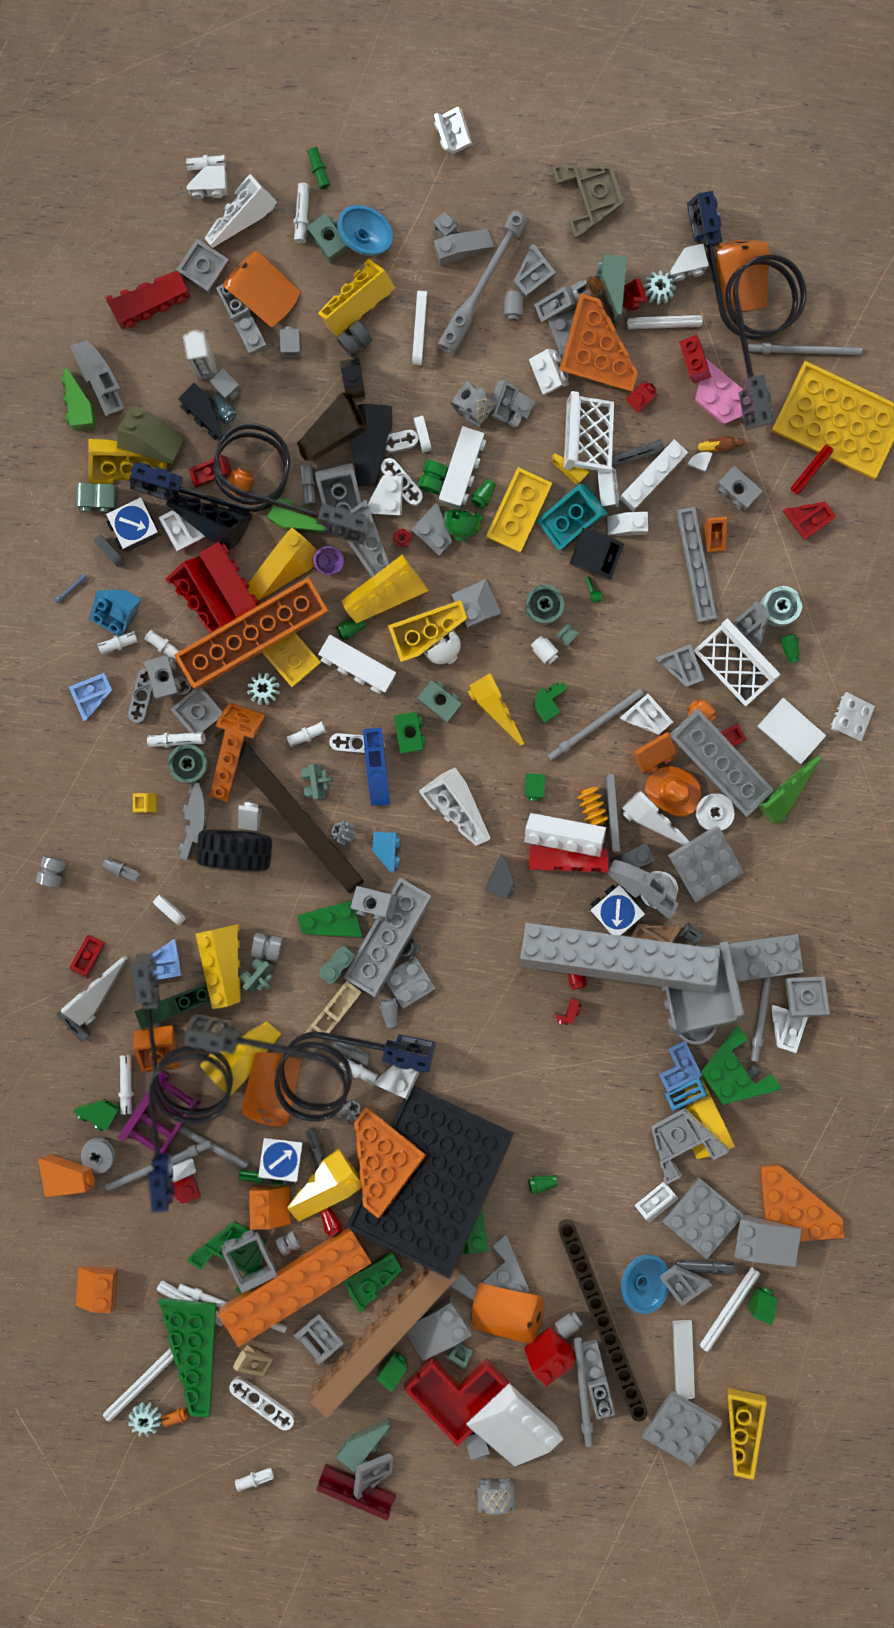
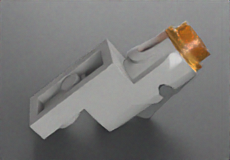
[534,276,603,322]

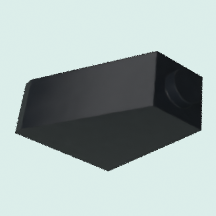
[340,358,365,398]

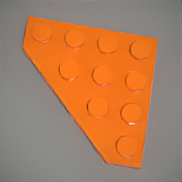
[559,293,638,392]
[354,1107,426,1218]
[760,1164,844,1242]

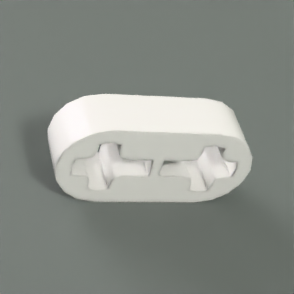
[414,416,432,453]
[384,430,418,453]
[153,894,186,926]

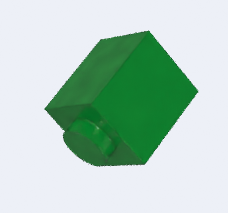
[524,773,545,801]

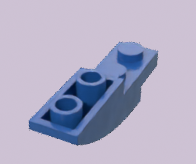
[363,727,390,806]

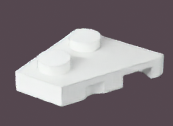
[368,475,403,515]
[158,510,207,553]
[620,694,673,735]
[771,1004,808,1053]
[373,1065,419,1099]

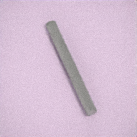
[178,1126,249,1169]

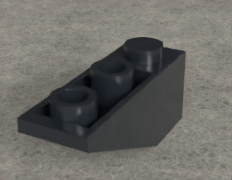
[178,383,223,441]

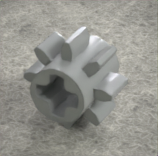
[332,820,356,845]
[337,1098,361,1123]

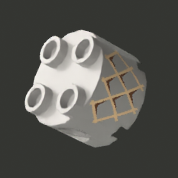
[450,381,496,427]
[476,1477,516,1514]

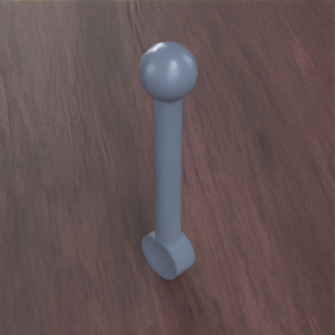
[55,574,87,603]

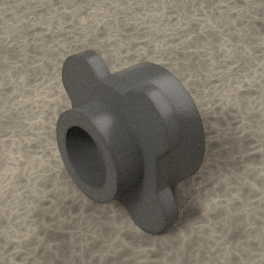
[401,939,420,962]

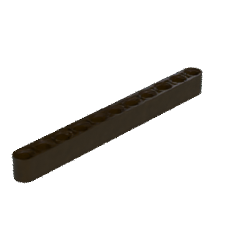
[215,729,365,894]
[558,1219,648,1422]

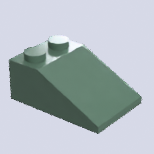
[596,254,627,326]

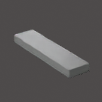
[605,774,620,852]

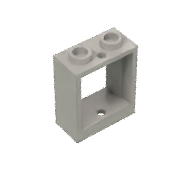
[222,1230,277,1293]

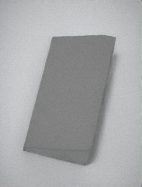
[488,380,520,424]

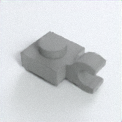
[507,392,535,428]

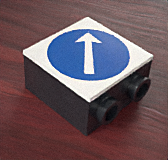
[106,498,161,552]
[589,884,645,936]
[258,1138,303,1187]

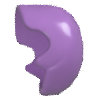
[313,546,344,575]

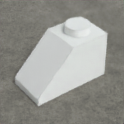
[607,512,648,536]

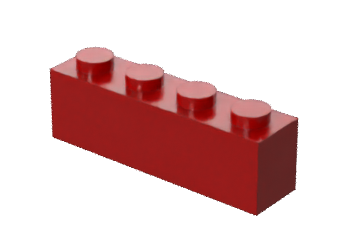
[105,270,190,329]
[199,541,260,618]
[165,556,237,633]
[528,844,608,872]

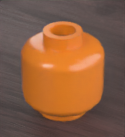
[227,468,254,497]
[687,699,716,723]

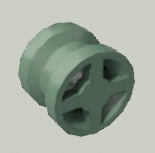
[555,623,579,647]

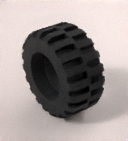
[196,829,272,872]

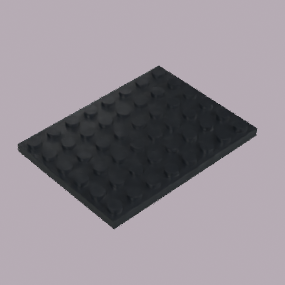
[346,1086,515,1279]

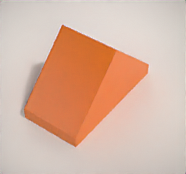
[703,517,727,552]

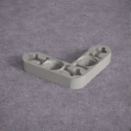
[128,669,193,723]

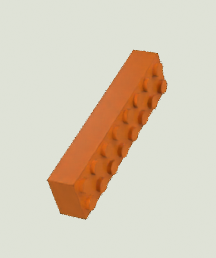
[174,577,330,690]
[218,1228,371,1347]

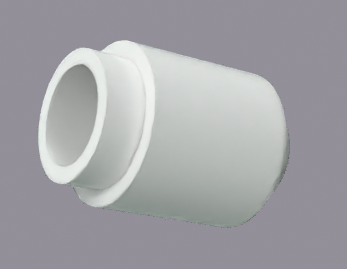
[531,636,559,664]

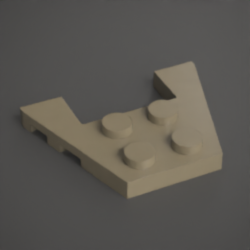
[552,165,624,239]

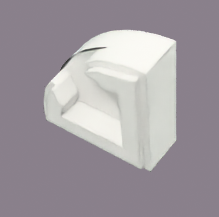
[687,452,712,472]

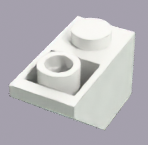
[187,165,228,199]
[668,244,709,281]
[238,802,262,831]

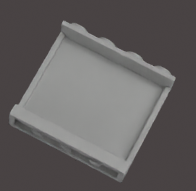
[662,941,746,1035]

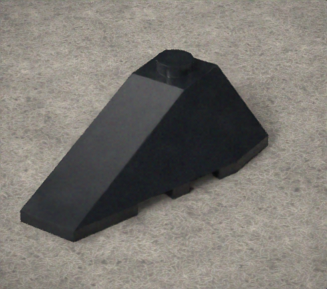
[350,404,393,487]
[166,494,252,550]

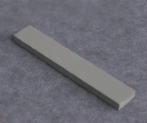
[676,507,717,623]

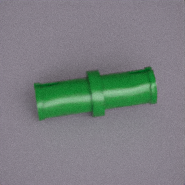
[306,147,331,189]

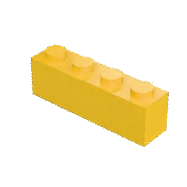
[318,258,396,336]
[195,924,240,1009]

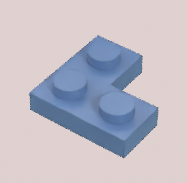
[658,1040,702,1092]

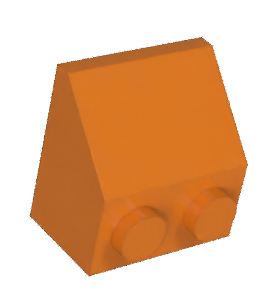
[630,732,677,774]
[133,1025,180,1072]
[249,1185,291,1230]
[76,1266,117,1313]

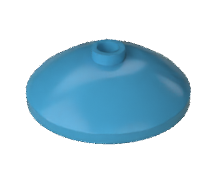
[337,205,393,256]
[621,1254,669,1314]

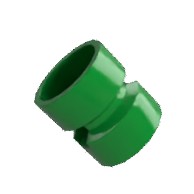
[417,460,449,495]

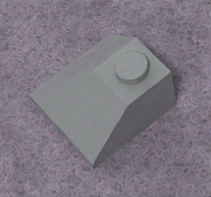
[451,579,502,629]

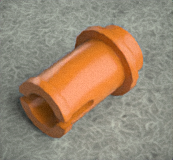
[161,1408,188,1428]

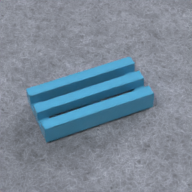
[665,1077,708,1112]

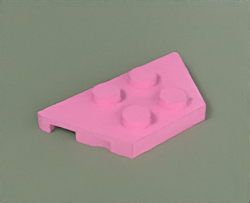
[695,359,743,425]

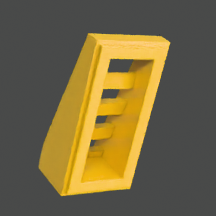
[551,453,590,485]

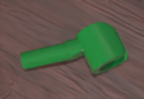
[585,577,602,603]

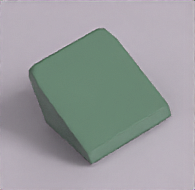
[446,1343,473,1370]

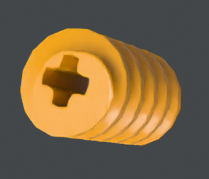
[575,787,609,826]

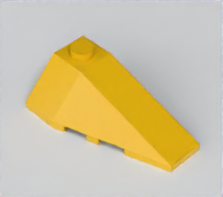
[287,1149,362,1222]

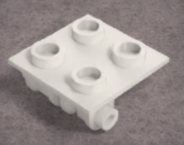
[830,692,875,741]

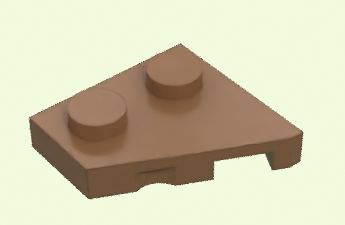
[630,923,681,943]

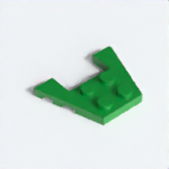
[701,1026,782,1105]
[187,1220,267,1294]

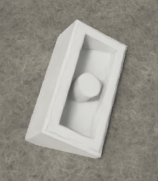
[597,467,620,507]
[635,1181,678,1223]

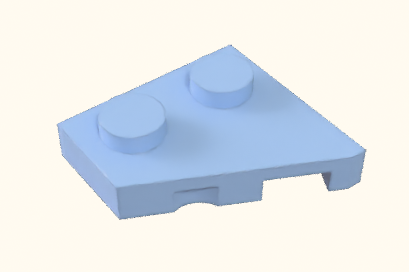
[69,672,113,721]
[153,939,182,979]

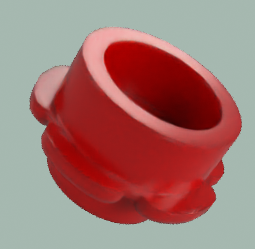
[393,529,412,547]

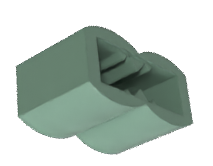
[76,483,118,514]
[319,945,355,984]

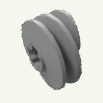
[81,1137,116,1174]

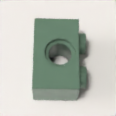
[307,213,349,264]
[417,680,462,723]

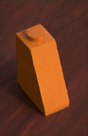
[38,1154,95,1197]

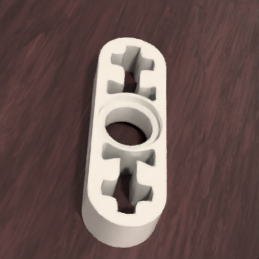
[381,458,423,506]
[330,733,385,753]

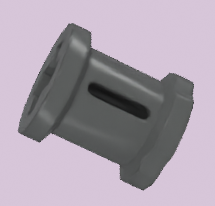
[678,922,704,946]

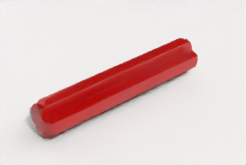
[791,444,834,495]

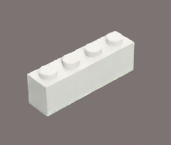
[184,331,217,380]
[439,426,487,509]
[619,440,688,512]
[318,635,397,695]
[524,813,606,857]

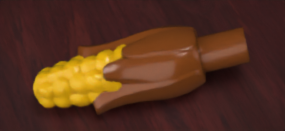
[698,436,744,453]

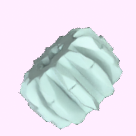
[643,270,676,305]
[247,673,280,705]
[128,1402,162,1437]

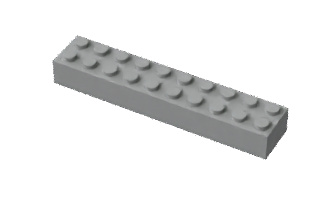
[520,923,720,994]

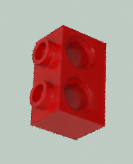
[679,335,712,384]

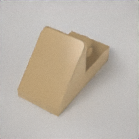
[233,1345,273,1376]

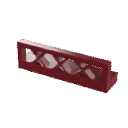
[316,1464,396,1521]

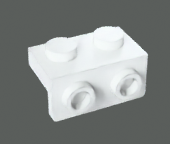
[434,107,473,154]
[529,349,569,395]

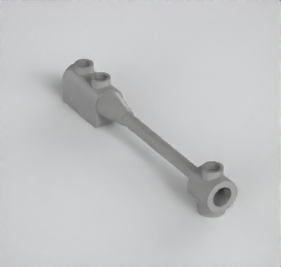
[437,210,529,357]

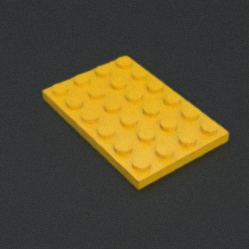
[771,361,894,480]

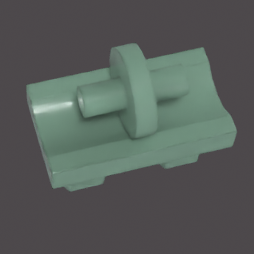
[301,764,334,799]
[240,958,276,993]

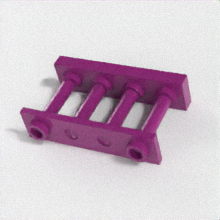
[118,1070,202,1153]

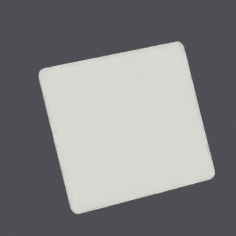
[172,1157,196,1182]

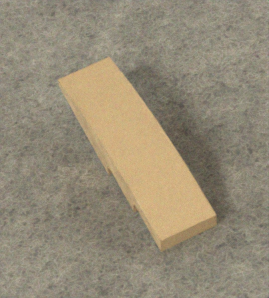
[299,981,362,1052]

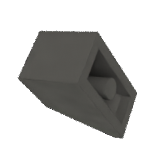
[610,843,655,868]
[485,855,516,899]

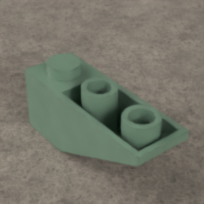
[336,1418,391,1472]

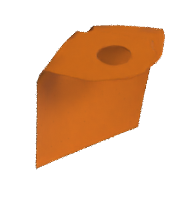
[716,240,769,311]
[223,251,301,328]
[242,1052,302,1126]
[472,1282,545,1343]

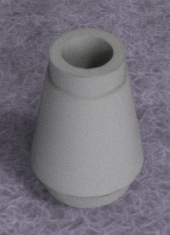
[379,998,398,1028]

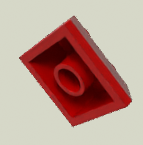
[524,1326,576,1387]

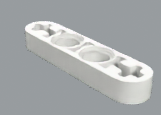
[412,290,427,366]
[229,1376,294,1430]

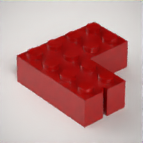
[404,1357,513,1446]

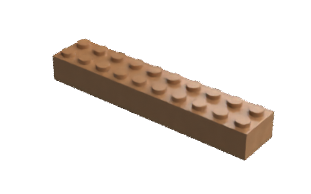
[310,1263,460,1418]

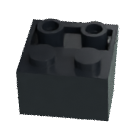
[569,528,624,580]

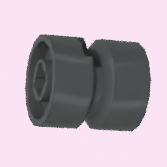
[336,321,373,358]

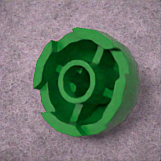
[444,509,483,541]

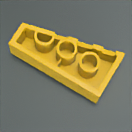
[341,555,429,623]
[727,1388,767,1480]

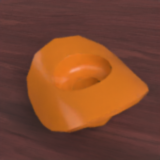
[644,766,701,817]

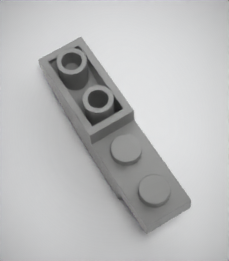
[216,284,268,356]
[70,340,125,416]
[178,782,207,860]
[607,860,679,919]
[582,1339,615,1420]

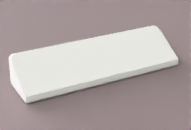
[672,1320,695,1400]

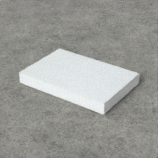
[757,698,826,764]

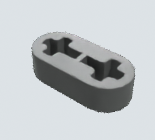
[93,534,125,567]

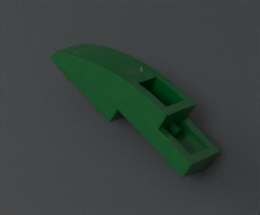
[134,983,210,1029]

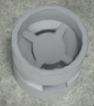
[35,856,67,888]
[251,932,283,962]

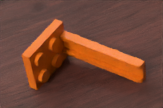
[209,703,266,802]

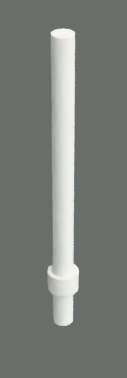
[177,1284,287,1333]

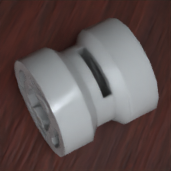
[276,1230,302,1257]

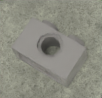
[716,466,762,511]
[145,655,182,700]
[351,886,398,921]

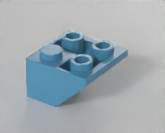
[89,590,141,636]
[373,832,401,872]

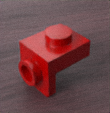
[622,279,647,311]
[625,381,658,413]
[554,998,582,1025]

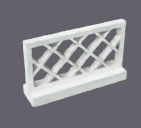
[563,391,614,472]
[694,618,780,707]

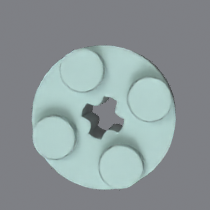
[760,586,802,627]

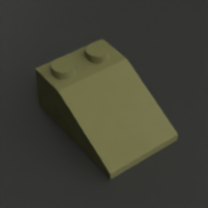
[117,406,185,464]

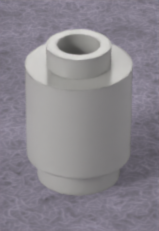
[504,291,523,322]
[554,1311,583,1340]

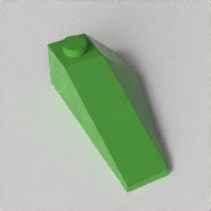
[758,756,821,824]

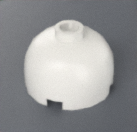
[424,629,461,664]

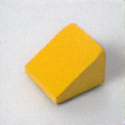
[133,793,157,813]

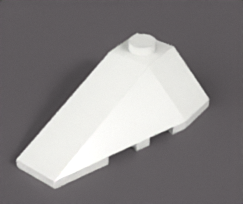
[205,174,277,248]
[419,768,490,845]
[621,791,690,846]
[60,956,128,1026]

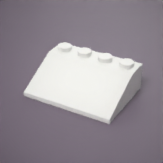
[467,1384,563,1466]

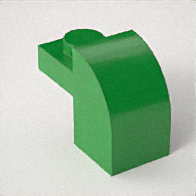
[534,682,568,724]

